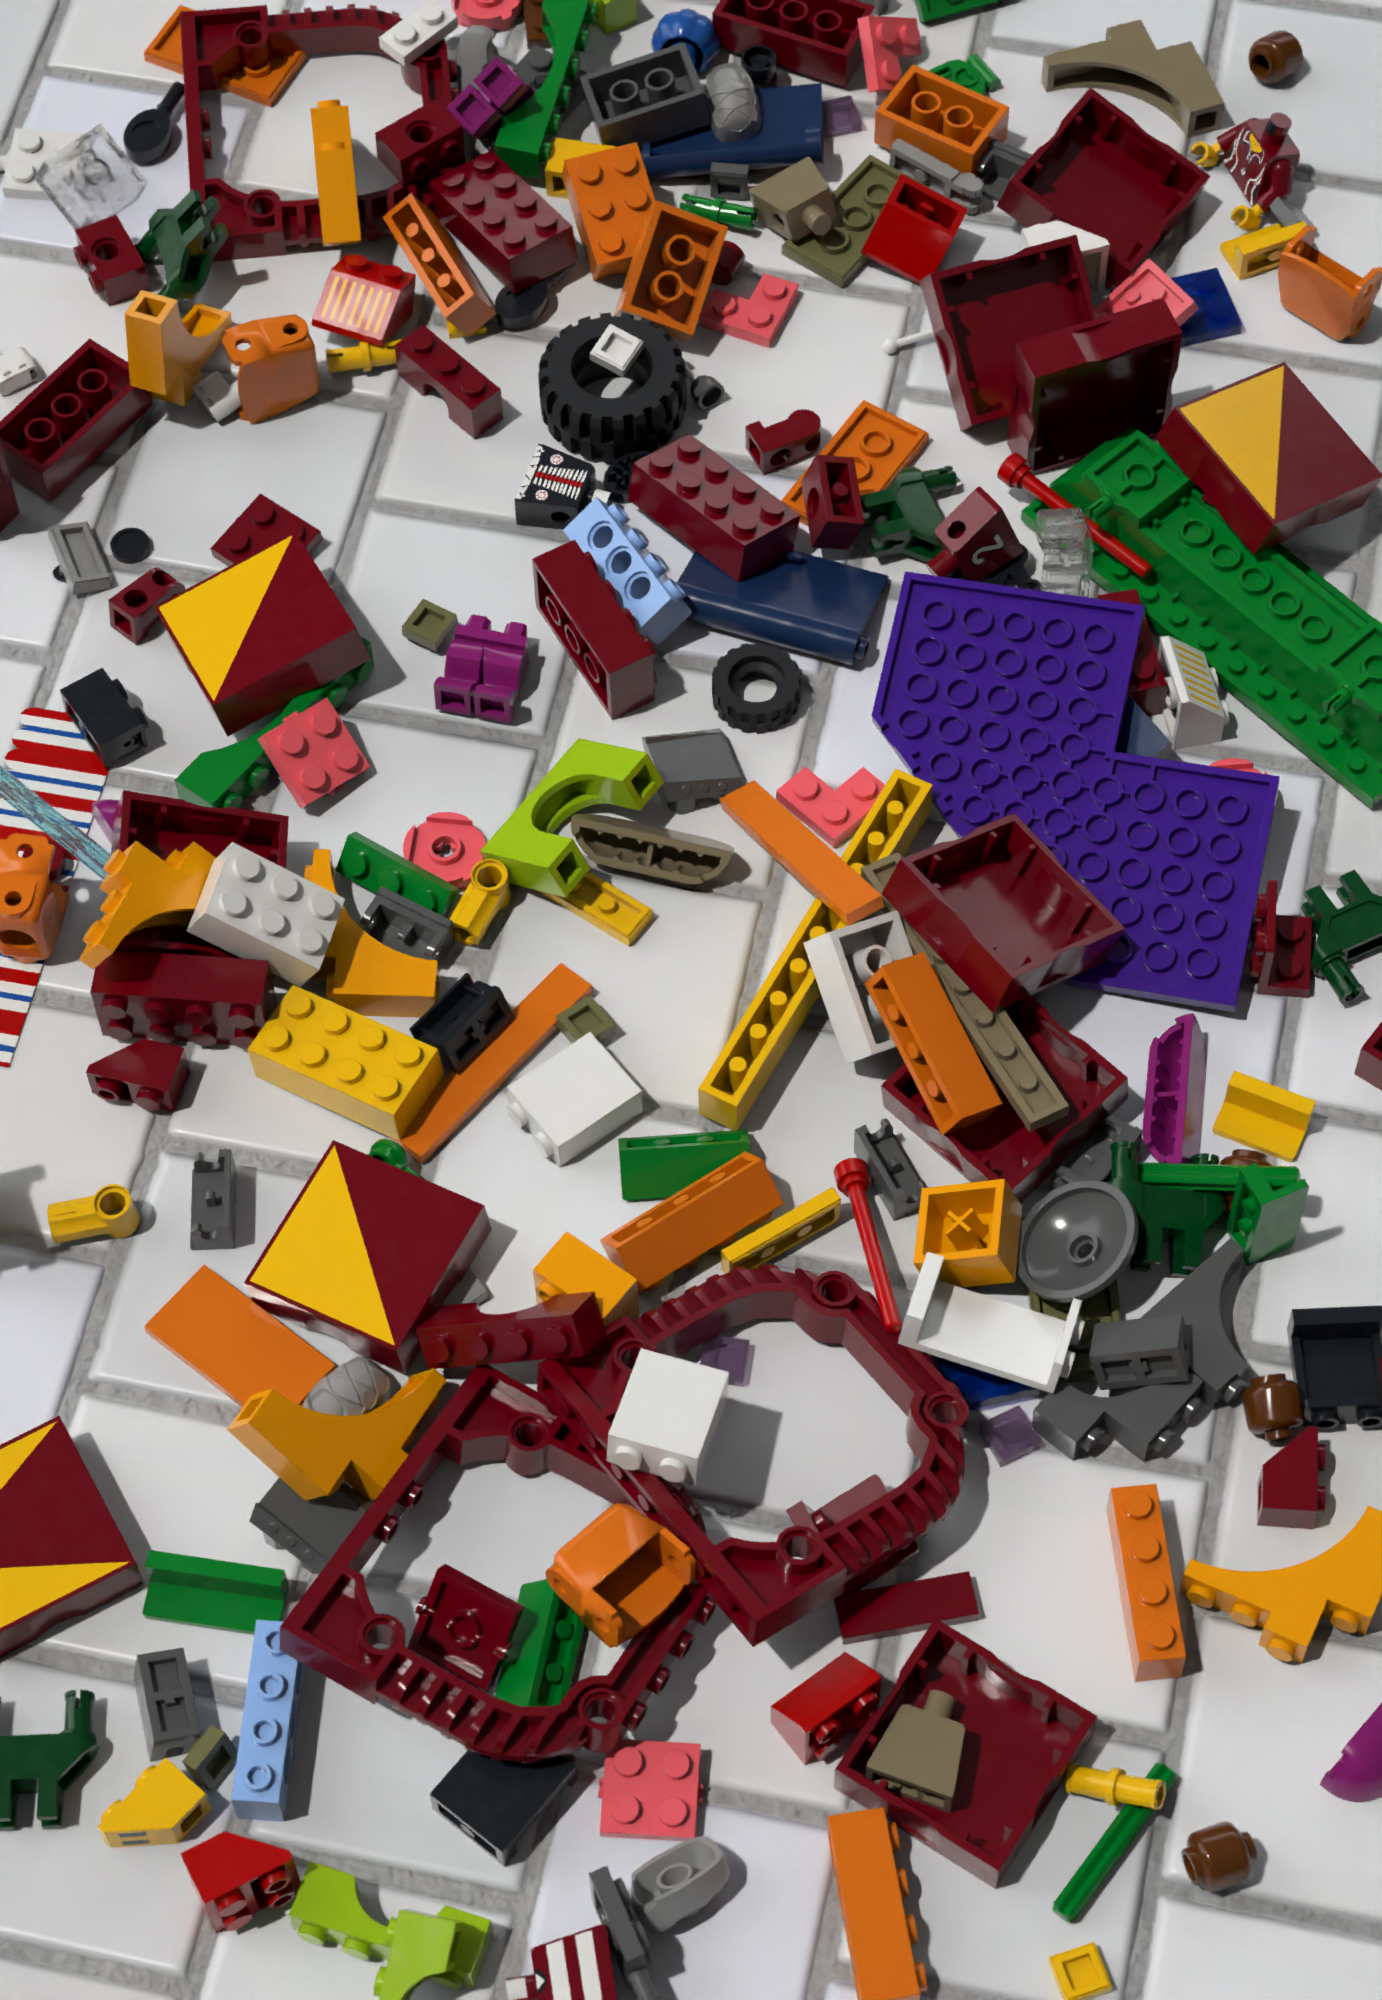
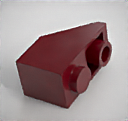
[86,1038,190,1112]
[1257,1426,1326,1529]

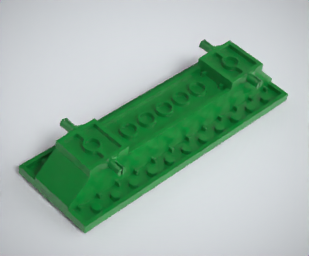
[1021,425,1382,809]

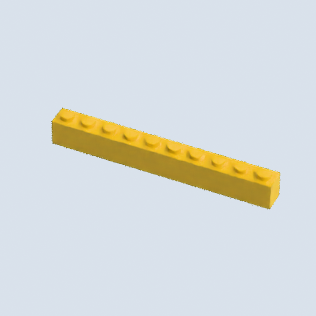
[698,768,933,1130]

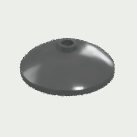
[1017,1180,1139,1303]

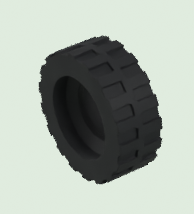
[712,642,801,734]

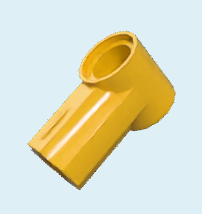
[449,859,511,946]
[47,1184,140,1244]

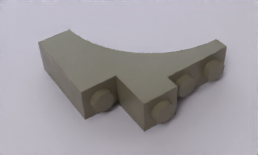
[1041,19,1225,138]

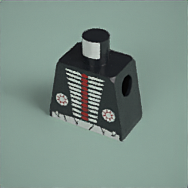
[514,443,613,530]

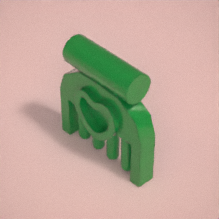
[929,53,1001,96]

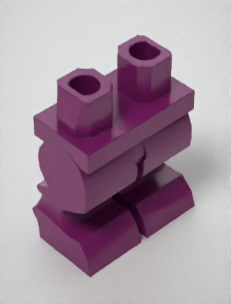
[446,56,535,140]
[433,614,529,723]

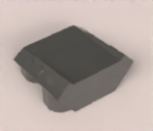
[642,728,744,814]
[249,1478,372,1575]

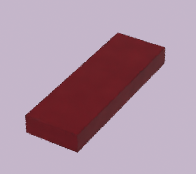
[833,1571,979,1644]

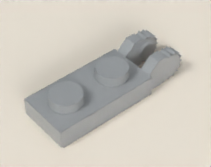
[889,138,984,215]

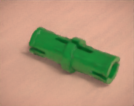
[679,193,758,232]

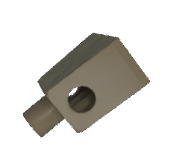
[748,156,837,241]
[865,1690,966,1813]

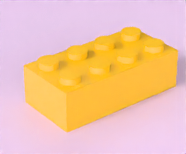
[247,985,445,1140]

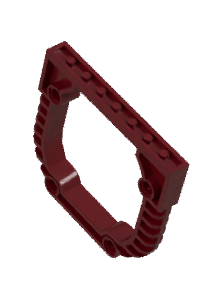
[180,4,466,262]
[537,1264,969,1647]
[279,1364,717,1764]

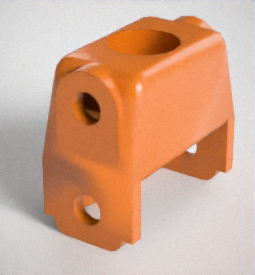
[1278,225,1382,341]
[222,314,320,424]
[0,833,70,964]
[545,1503,696,1648]

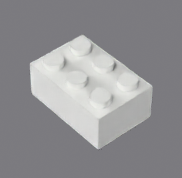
[187,842,345,987]
[803,910,913,1064]

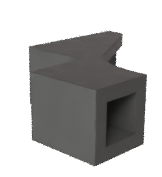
[1031,1373,1204,1462]

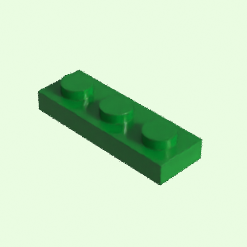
[335,832,458,918]

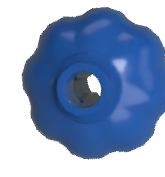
[651,9,720,75]

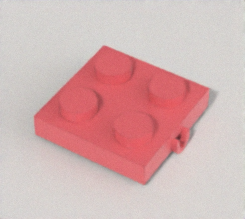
[257,697,370,809]
[598,1739,703,1842]

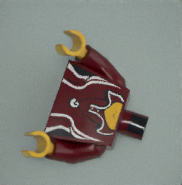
[1190,113,1300,232]

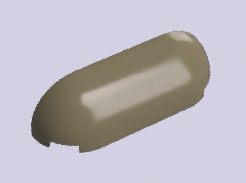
[571,814,734,884]

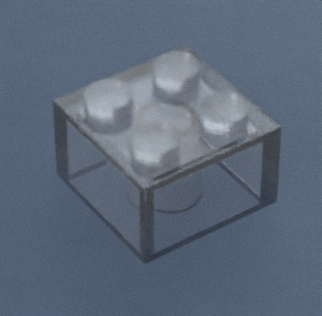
[34,123,148,230]

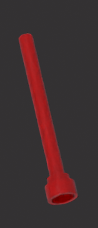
[997,453,1153,578]
[833,1158,903,1334]

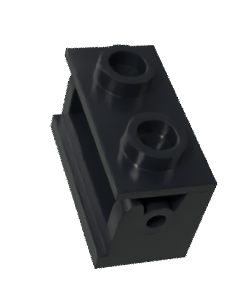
[60,668,148,769]
[409,973,515,1074]

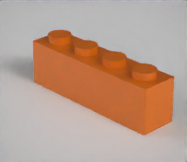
[383,193,497,337]
[865,952,1002,1136]
[600,1151,784,1293]
[1106,1484,1186,1682]
[827,1807,927,2000]

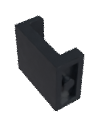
[1287,1305,1382,1430]
[430,1750,578,1867]

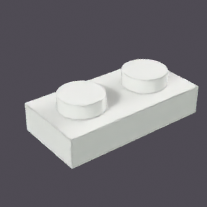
[379,0,458,67]

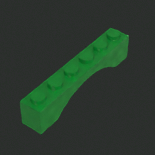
[494,0,599,178]
[175,637,374,808]

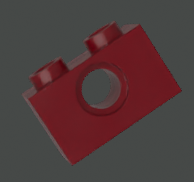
[375,98,465,186]
[73,214,151,306]
[801,454,865,550]

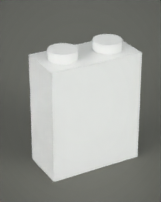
[506,1032,643,1167]
[606,1348,729,1486]

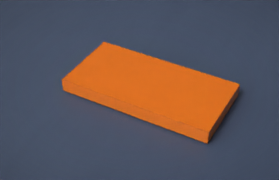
[144,5,307,107]
[781,400,929,526]
[144,1264,336,1408]

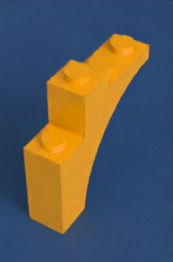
[310,100,362,247]
[124,290,232,407]
[79,841,216,969]
[304,849,440,1018]
[227,1368,446,1501]
[1179,1506,1382,1664]

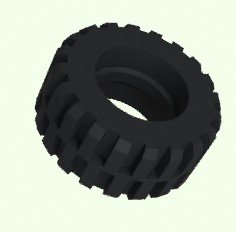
[538,313,687,462]

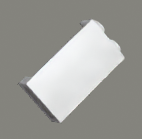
[898,1251,1085,1394]

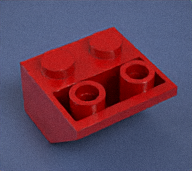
[860,173,968,285]
[770,1652,881,1765]
[180,1831,301,1933]

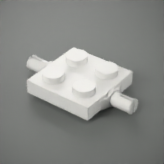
[0,128,110,203]

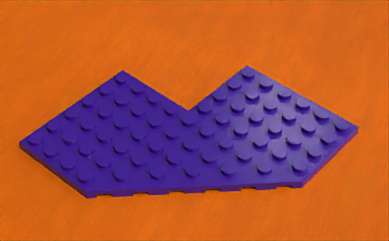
[872,572,1280,1012]

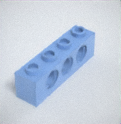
[563,497,692,646]
[231,1620,305,1822]

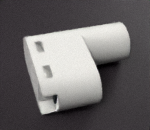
[0,347,39,395]
[192,370,241,422]

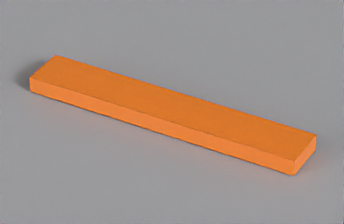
[719,780,885,926]
[390,963,593,1164]

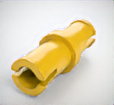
[325,339,402,374]
[1066,1764,1166,1811]

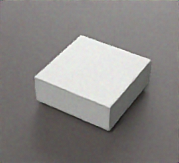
[590,324,644,378]

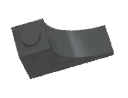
[1141,1238,1248,1410]

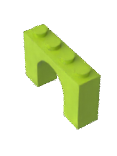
[480,738,664,898]

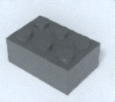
[579,42,711,147]

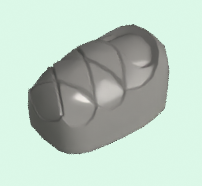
[456,25,496,94]
[705,63,761,143]
[302,1355,392,1416]
[630,1836,731,1933]

